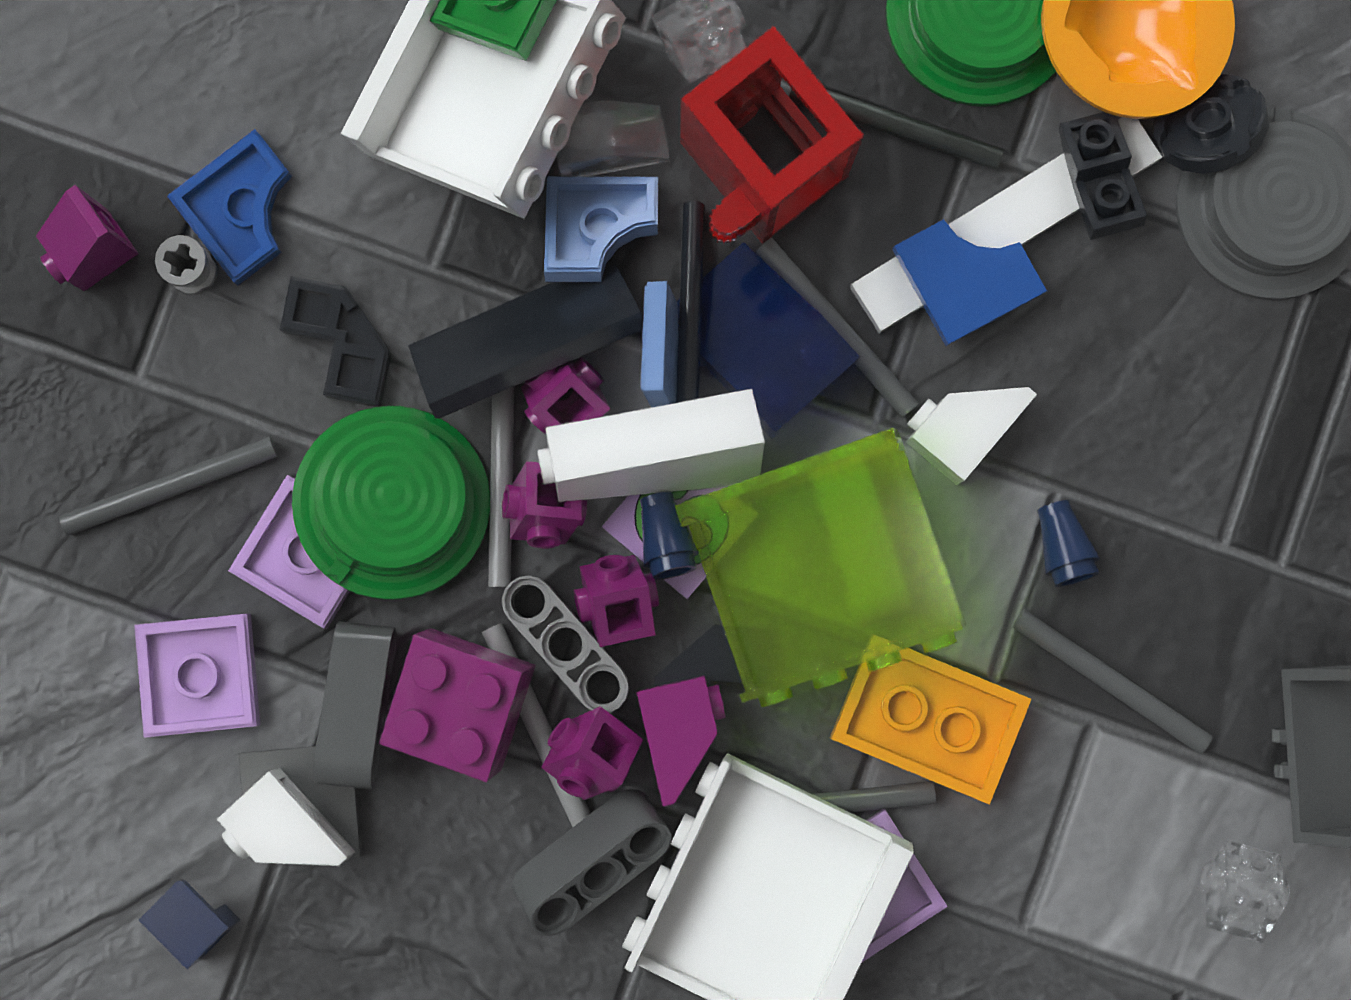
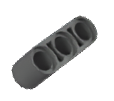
[313,621,397,789]
[512,789,671,936]

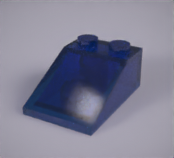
[677,242,860,439]

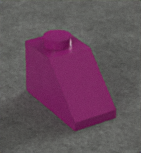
[36,185,139,291]
[637,675,726,806]

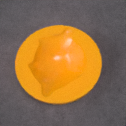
[1041,0,1235,119]

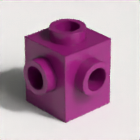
[521,356,610,435]
[502,461,587,549]
[574,555,659,647]
[541,706,643,800]

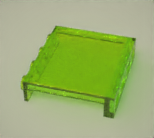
[675,428,967,708]

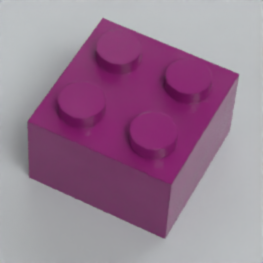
[379,628,536,782]

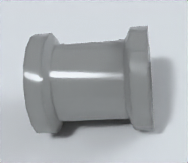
[155,235,218,295]

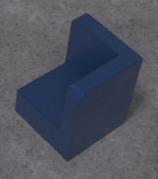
[139,879,240,969]

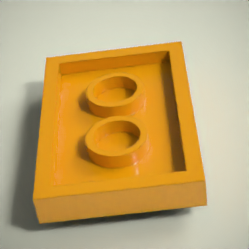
[830,634,1032,805]

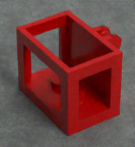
[680,26,864,245]

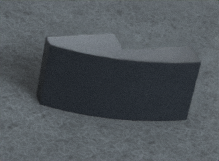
[1059,112,1147,240]

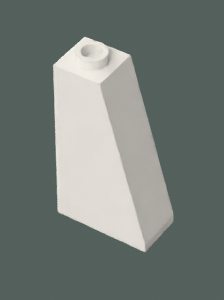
[537,389,765,502]

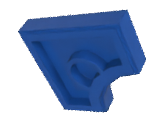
[167,129,292,286]
[892,219,1047,346]

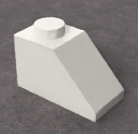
[906,387,1037,485]
[217,768,356,866]

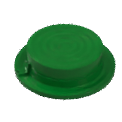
[886,0,1056,106]
[292,406,490,600]

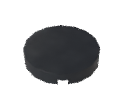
[1153,74,1269,174]

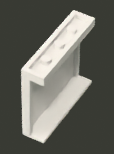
[341,0,626,219]
[622,753,914,1000]

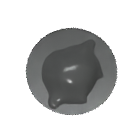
[1176,107,1351,300]

